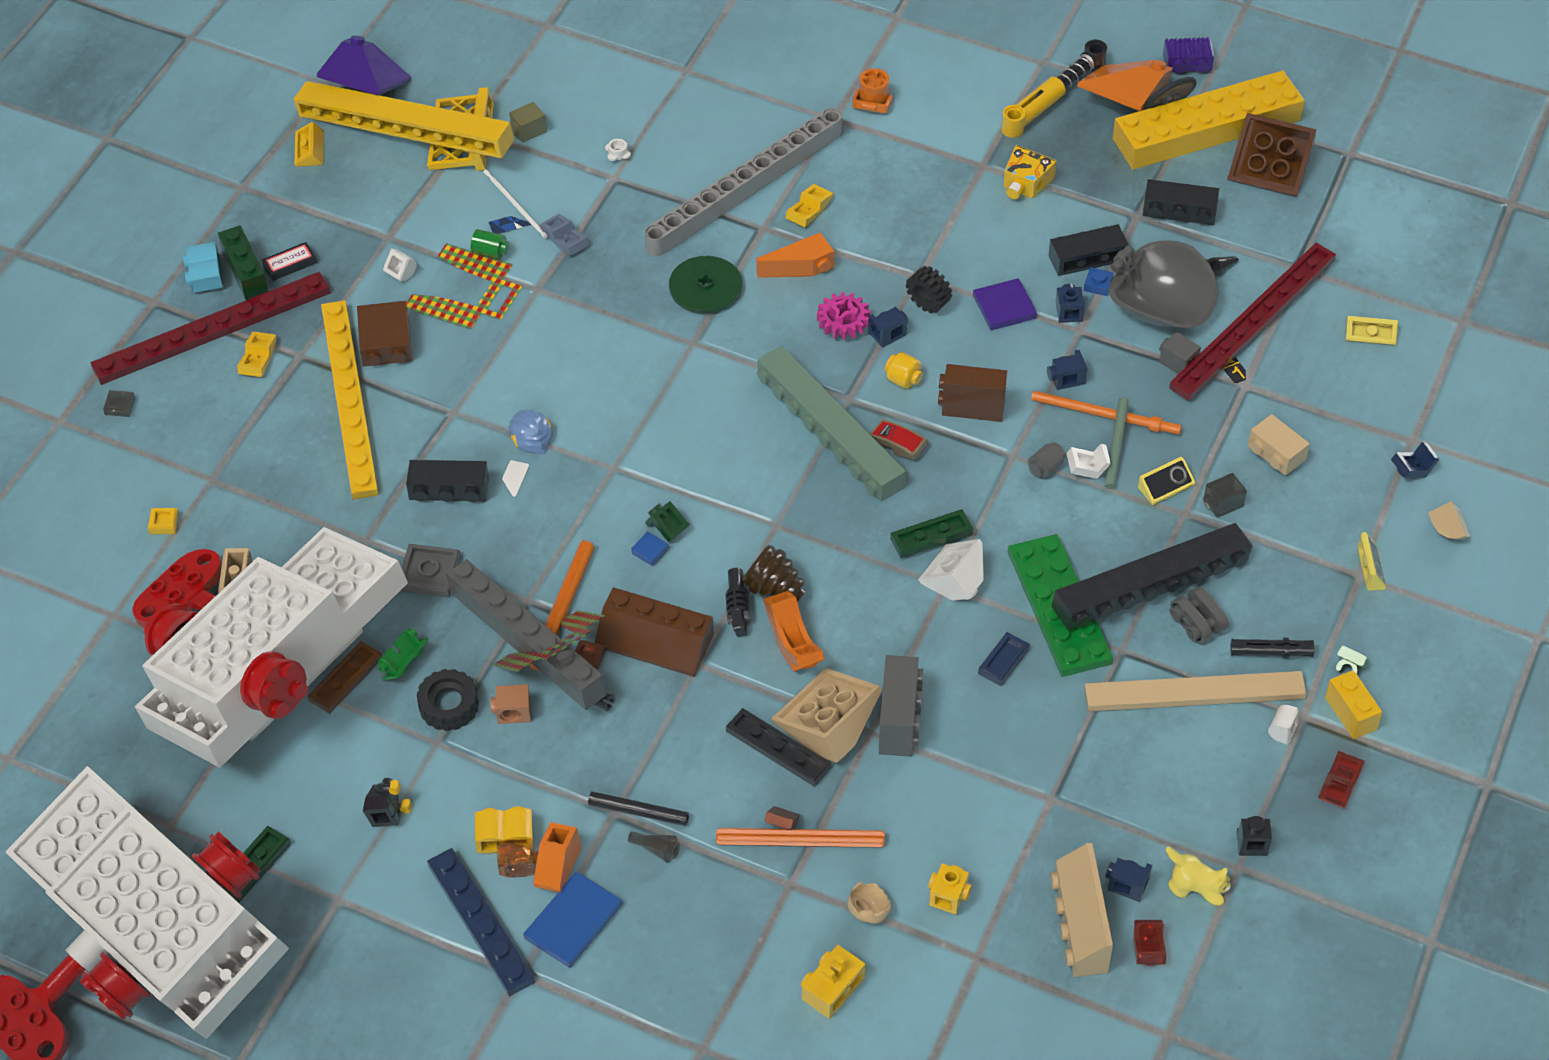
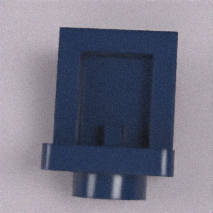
[1391,442,1439,478]

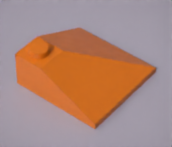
[1077,60,1173,111]

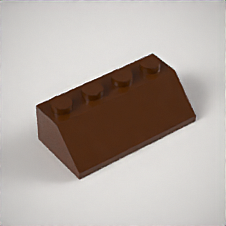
[594,587,714,677]

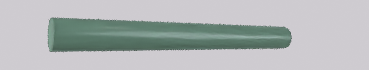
[1105,397,1129,489]

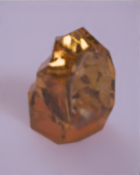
[497,842,538,878]

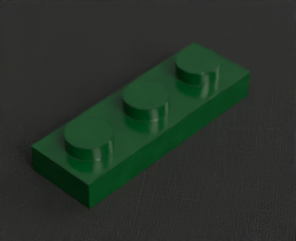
[890,509,973,558]

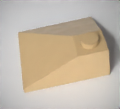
[771,668,882,763]

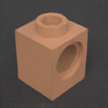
[490,684,531,724]

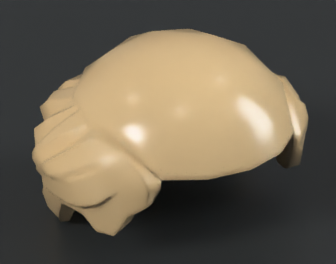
[847,882,891,924]

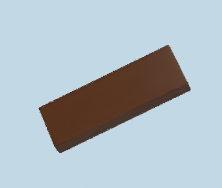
[308,641,382,714]

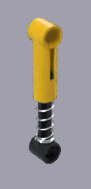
[1001,39,1107,138]

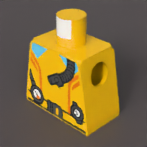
[1003,145,1057,199]

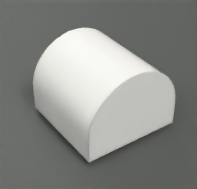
[383,248,417,281]
[1268,705,1299,745]

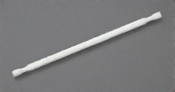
[484,169,548,239]

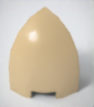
[1428,501,1470,540]

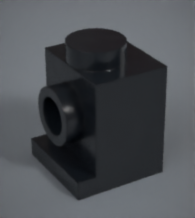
[1237,816,1272,856]

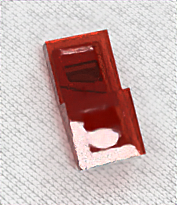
[1318,750,1365,809]

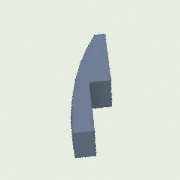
[540,214,589,256]

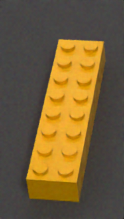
[1112,70,1305,170]

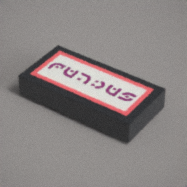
[262,242,317,280]

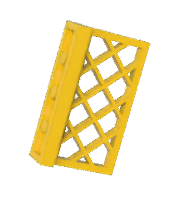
[427,87,494,171]

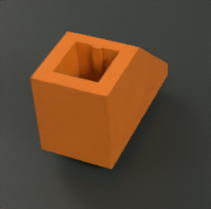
[533,822,581,893]

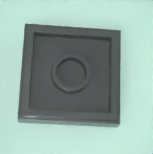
[400,544,461,597]

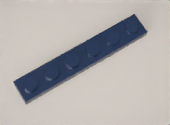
[427,848,535,996]

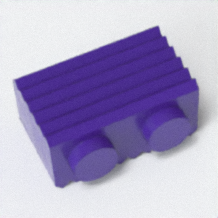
[1163,36,1214,73]

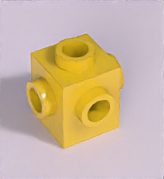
[928,863,972,915]

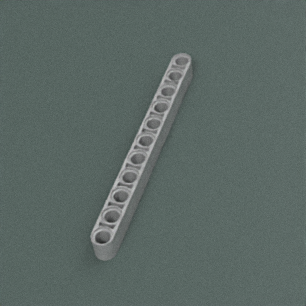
[644,108,843,256]

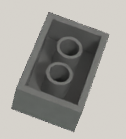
[879,655,924,757]

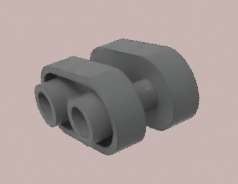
[1169,586,1229,644]

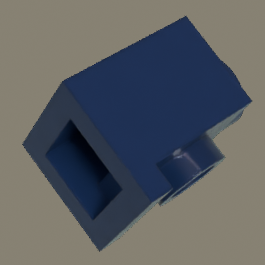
[1056,284,1085,323]
[868,306,908,348]
[1047,350,1087,390]
[1105,858,1152,902]

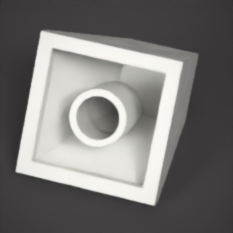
[918,539,984,601]

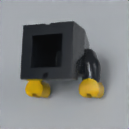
[363,778,412,827]

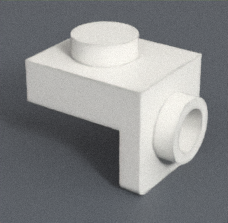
[1066,444,1110,479]

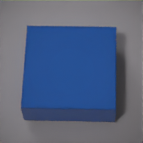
[631,531,668,566]

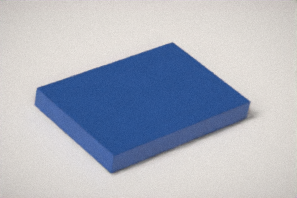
[523,871,622,968]

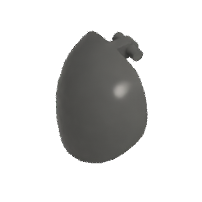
[1108,241,1218,328]

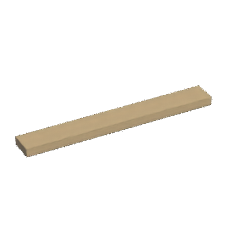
[1084,671,1306,712]

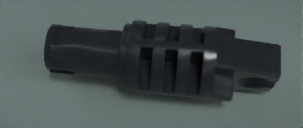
[725,567,751,637]

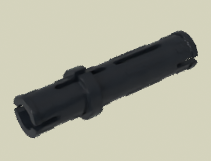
[1230,637,1314,659]

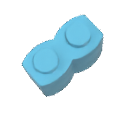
[183,242,223,293]

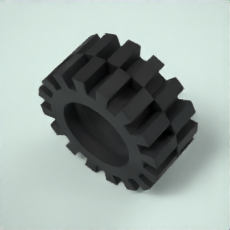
[905,266,952,313]

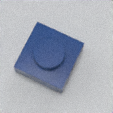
[1083,267,1114,296]

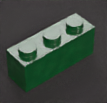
[218,225,269,300]

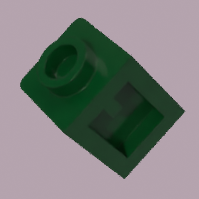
[645,501,690,543]

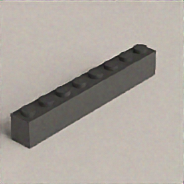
[446,559,607,710]

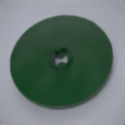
[669,256,742,313]

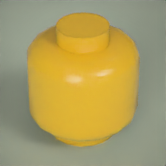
[884,352,923,389]

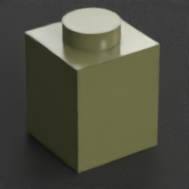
[509,102,547,143]

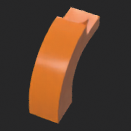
[763,591,825,671]

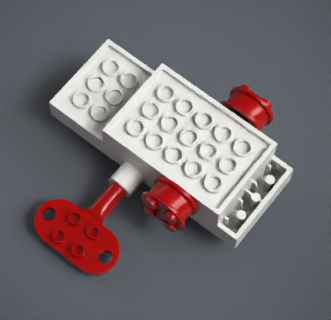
[132,527,408,768]
[0,766,289,1060]

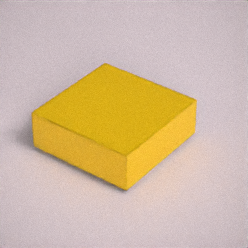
[148,508,179,534]

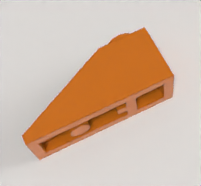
[756,233,834,278]

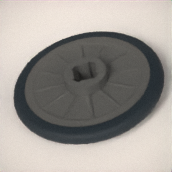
[1143,77,1197,110]

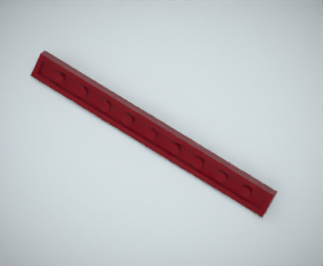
[1169,242,1336,401]
[90,271,331,385]

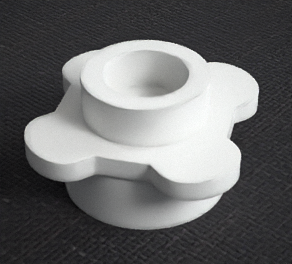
[605,139,631,161]

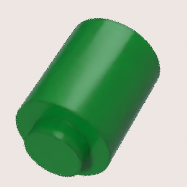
[470,229,509,259]

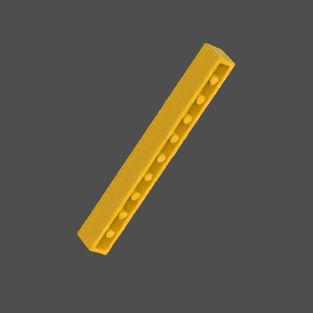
[293,81,515,158]

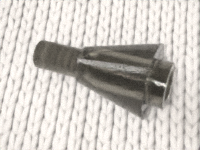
[628,831,680,863]

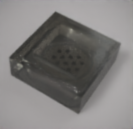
[103,390,135,417]

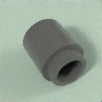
[1028,442,1065,478]

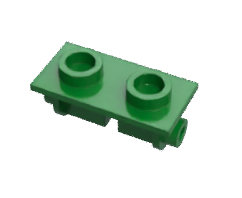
[377,628,428,681]

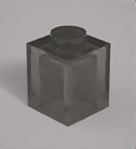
[1203,473,1247,518]

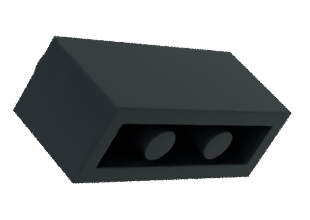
[1142,179,1219,225]
[1048,224,1129,276]
[406,460,489,502]

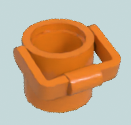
[852,68,893,113]

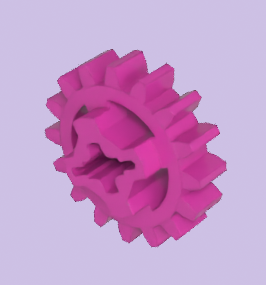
[817,292,870,340]

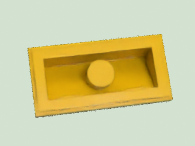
[294,122,324,167]

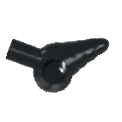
[1205,256,1239,277]

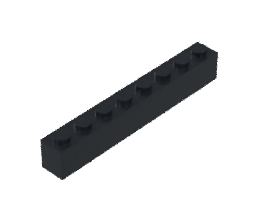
[1051,523,1253,630]

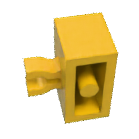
[801,945,866,1019]

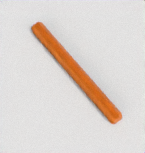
[529,540,594,671]
[716,828,885,847]

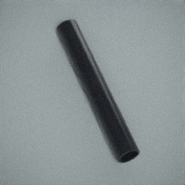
[588,791,689,826]

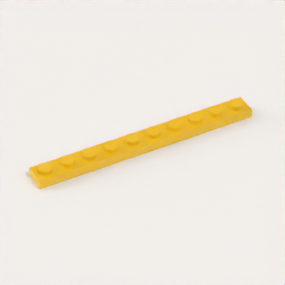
[321,300,378,500]

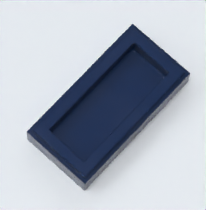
[978,632,1030,686]

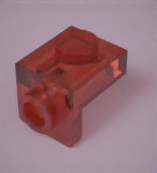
[1133,920,1167,966]

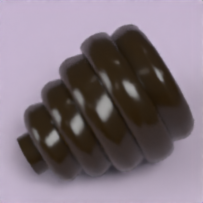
[742,545,806,603]

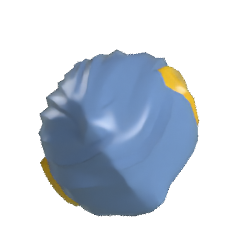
[508,410,552,454]

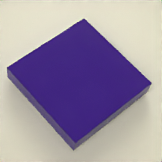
[973,278,1037,331]

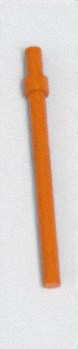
[1031,391,1182,435]

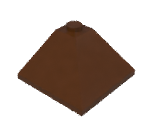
[1227,113,1316,197]

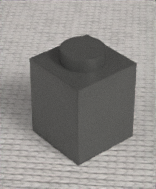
[1159,332,1201,374]

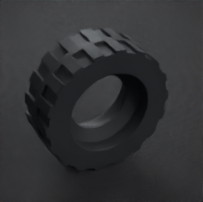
[417,669,479,731]

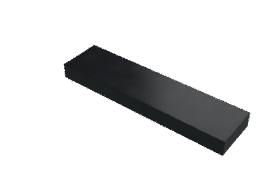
[726,708,831,787]

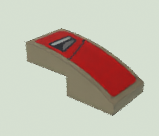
[870,419,928,459]

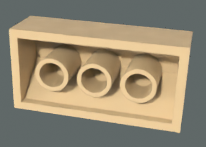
[1050,843,1113,977]

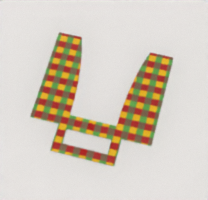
[407,243,522,329]

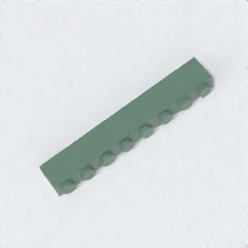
[757,346,906,502]

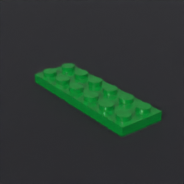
[1007,534,1113,677]

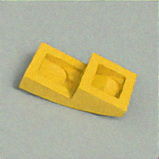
[785,184,834,227]
[237,332,277,377]

